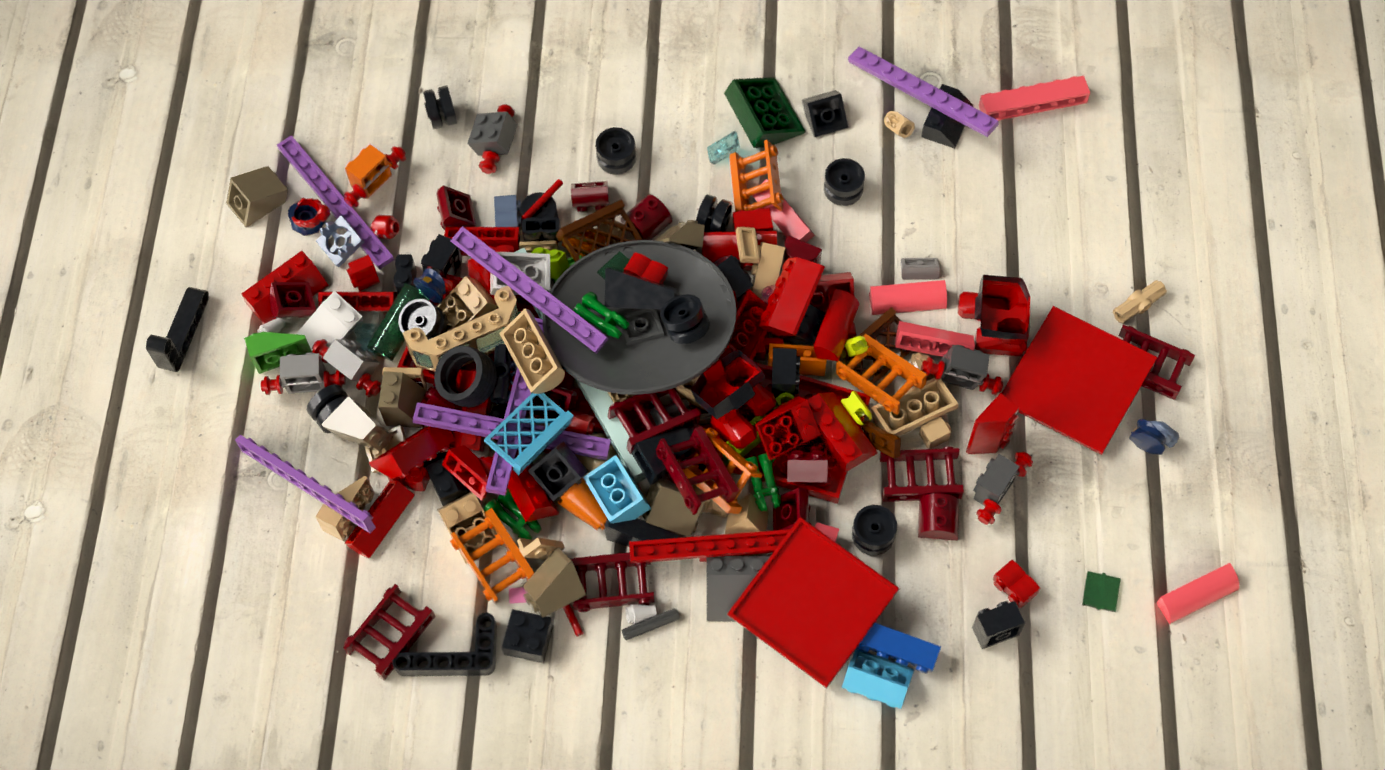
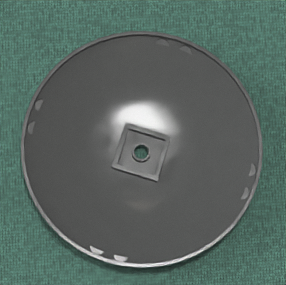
[543,240,736,395]

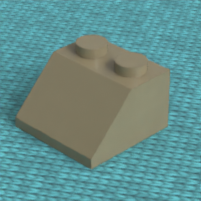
[655,220,705,250]

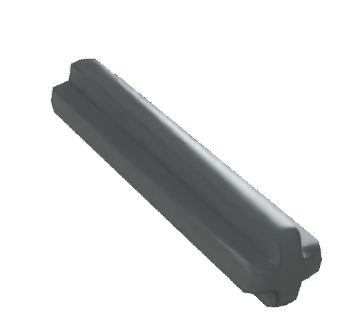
[622,608,680,640]

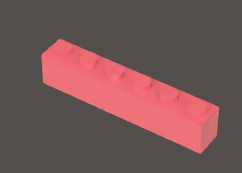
[979,75,1090,120]

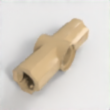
[1112,280,1167,324]

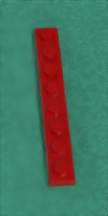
[629,529,790,563]

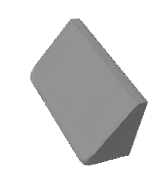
[901,258,940,280]

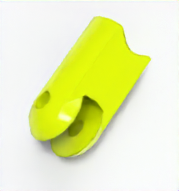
[844,336,869,357]
[841,391,872,425]

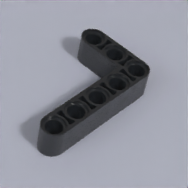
[146,287,209,372]
[392,612,497,676]

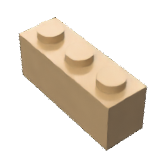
[750,242,785,301]

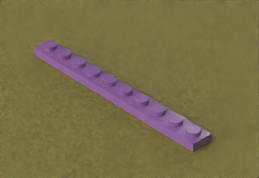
[848,46,999,137]
[277,135,394,270]
[451,226,608,354]
[486,318,544,496]
[413,402,611,460]
[235,435,376,533]

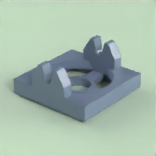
[316,215,365,267]

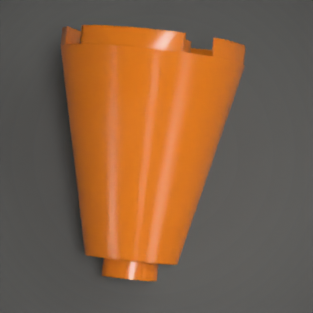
[558,477,607,531]

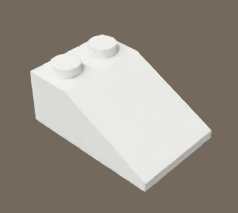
[490,252,550,295]
[297,291,363,358]

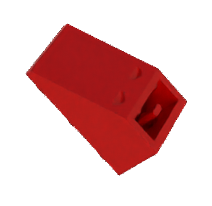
[755,396,821,460]

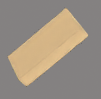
[735,227,760,263]

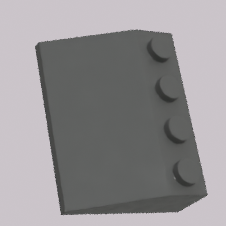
[707,556,770,622]

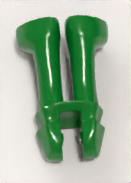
[573,292,629,339]
[745,453,781,511]
[484,488,542,540]

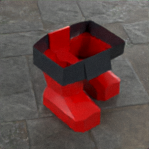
[958,275,1030,357]
[691,349,776,449]

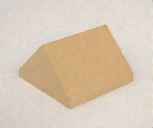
[725,493,769,534]

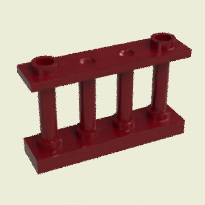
[1118,325,1195,400]
[607,387,701,454]
[656,426,740,515]
[879,446,964,502]
[569,552,655,612]
[343,584,436,681]

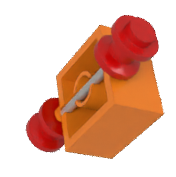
[344,144,406,207]

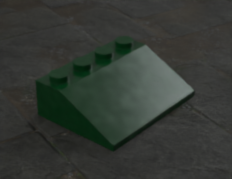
[724,77,806,148]

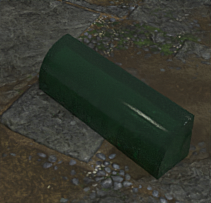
[367,283,429,361]

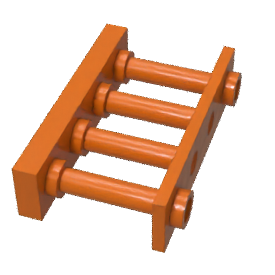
[729,140,784,212]
[836,333,927,415]
[683,428,763,514]
[450,508,534,604]

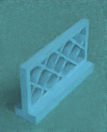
[484,393,574,475]

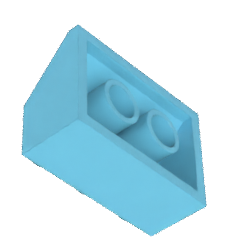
[583,455,651,523]
[842,649,914,709]

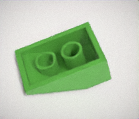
[244,332,312,374]

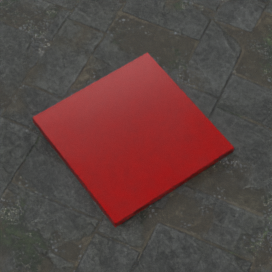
[1001,306,1157,455]
[727,517,900,689]

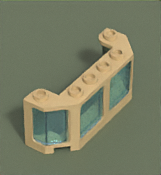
[403,286,519,372]

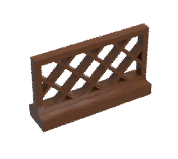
[556,199,642,262]
[836,307,911,384]

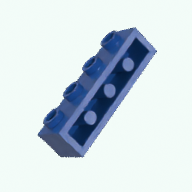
[857,623,941,674]

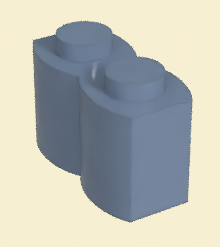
[494,195,522,227]

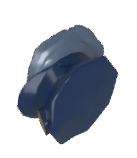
[1129,419,1179,455]

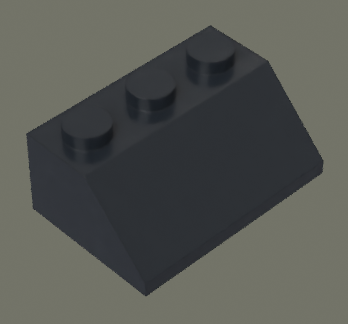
[921,84,973,149]

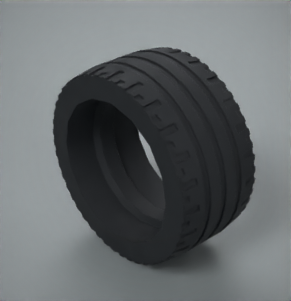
[434,345,497,408]

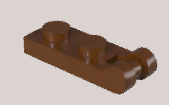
[862,421,901,458]

